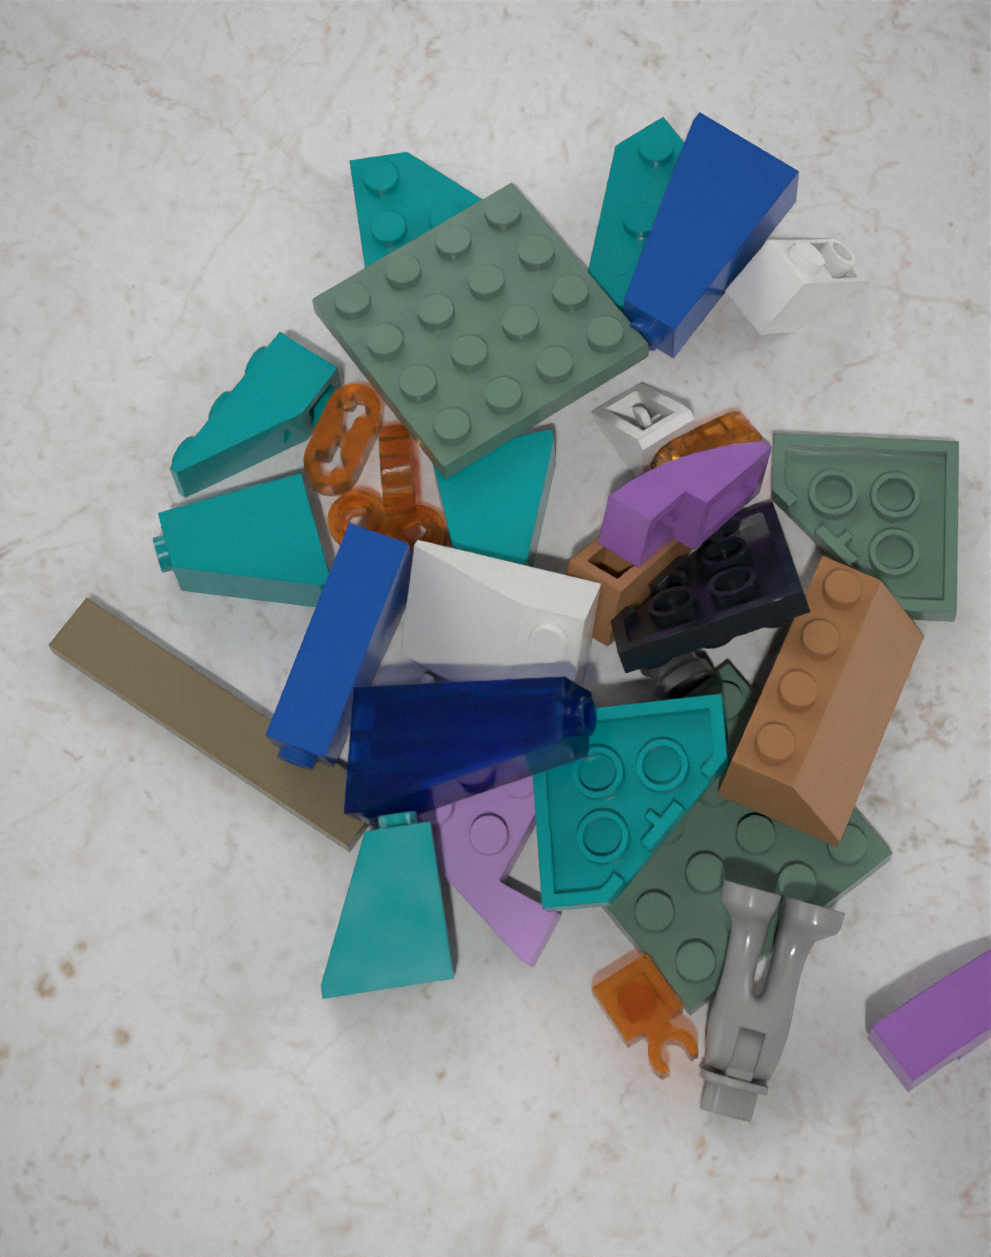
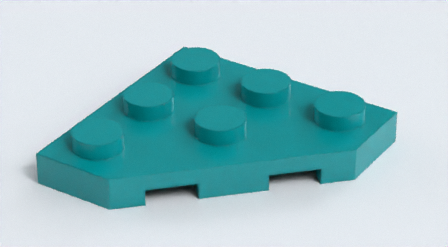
[588,116,764,314]
[349,152,482,268]
[528,694,730,912]

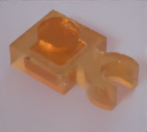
[591,953,698,1080]

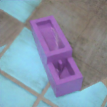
[598,441,772,568]
[867,949,991,1092]

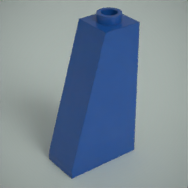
[624,112,799,359]
[265,523,413,771]

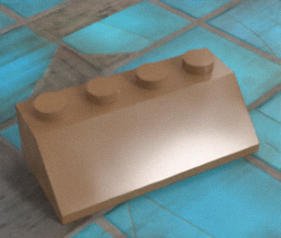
[718,556,924,847]

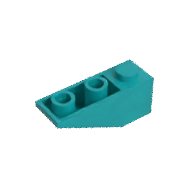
[169,332,344,498]

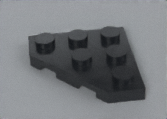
[611,502,810,674]

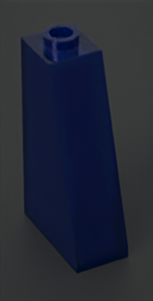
[343,676,597,827]

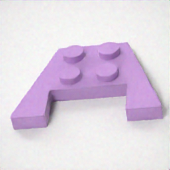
[398,709,561,967]

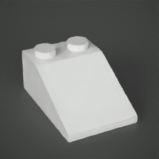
[400,540,601,719]

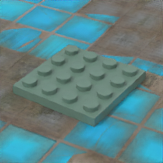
[312,182,648,480]
[602,663,893,1016]

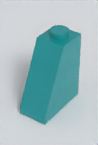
[432,429,556,567]
[153,473,329,607]
[321,811,455,999]

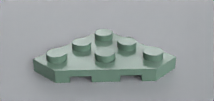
[771,433,959,622]

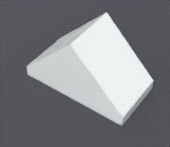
[591,382,695,477]

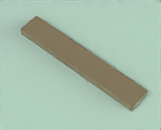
[49,597,387,853]

